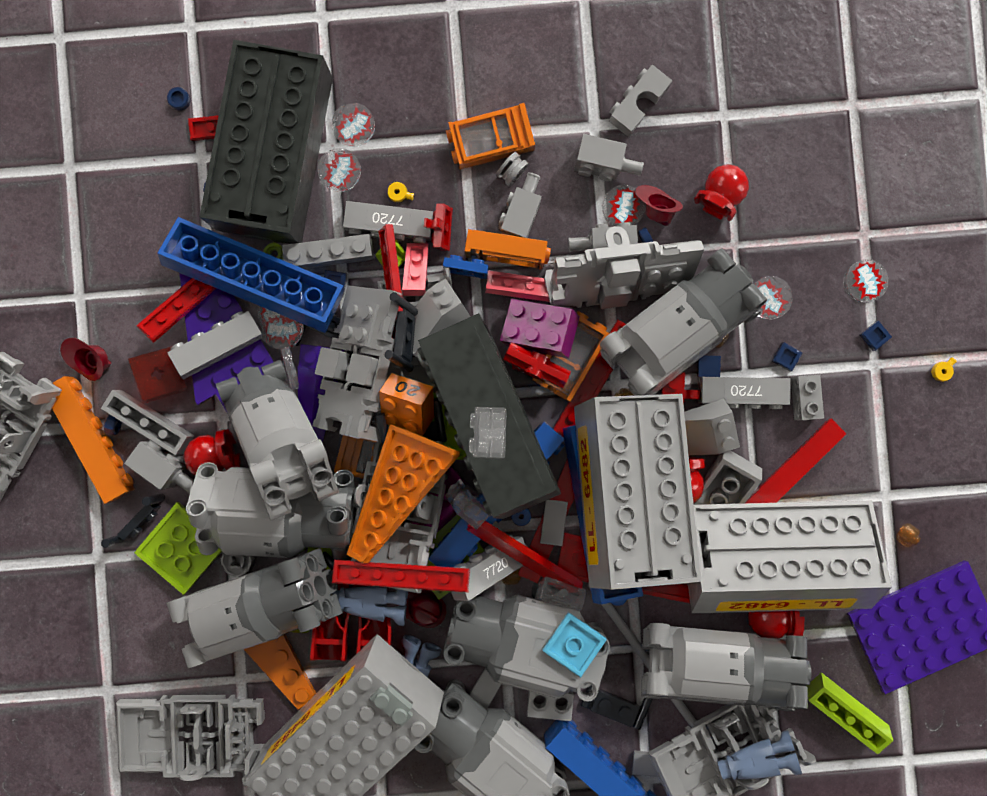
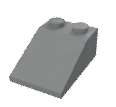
[413,278,471,357]
[684,399,740,455]
[693,450,762,505]

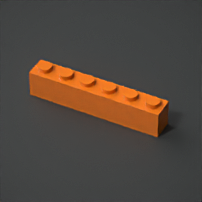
[52,376,135,504]

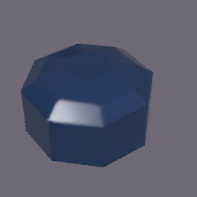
[103,414,123,435]

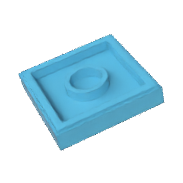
[542,612,607,678]

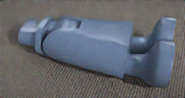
[330,586,408,626]
[401,635,442,677]
[717,730,802,780]

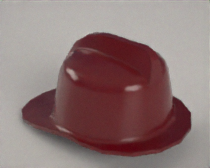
[635,185,683,226]
[60,338,111,381]
[397,589,447,628]

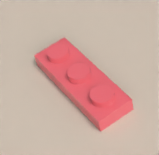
[402,243,429,296]
[485,271,549,302]

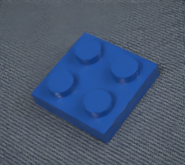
[443,255,489,279]

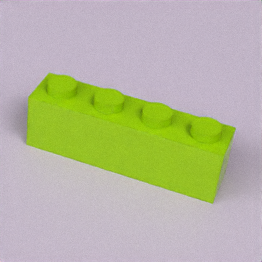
[806,672,893,754]

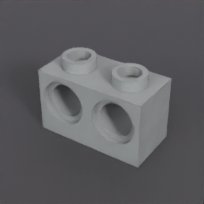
[791,375,824,420]
[527,691,574,721]

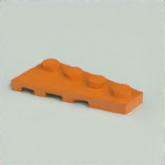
[244,634,316,709]

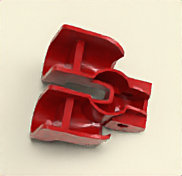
[310,584,392,661]

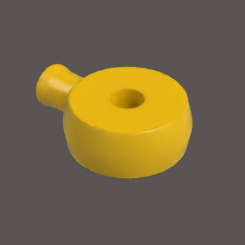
[387,182,414,202]
[931,357,957,382]

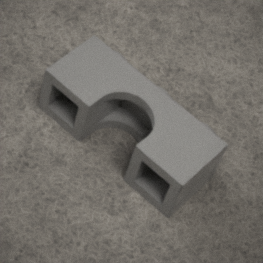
[609,65,672,137]

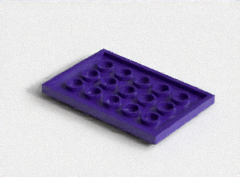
[847,561,987,694]

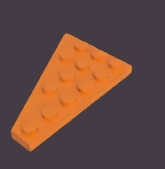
[347,424,460,563]

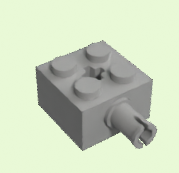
[574,134,644,181]
[498,172,542,238]
[568,222,638,252]
[124,440,194,494]

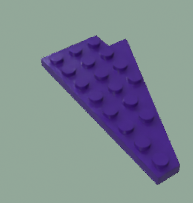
[179,273,274,414]

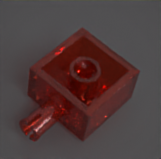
[128,346,187,404]

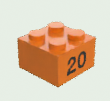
[379,373,434,436]

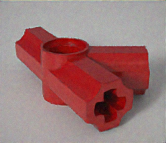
[503,342,571,389]

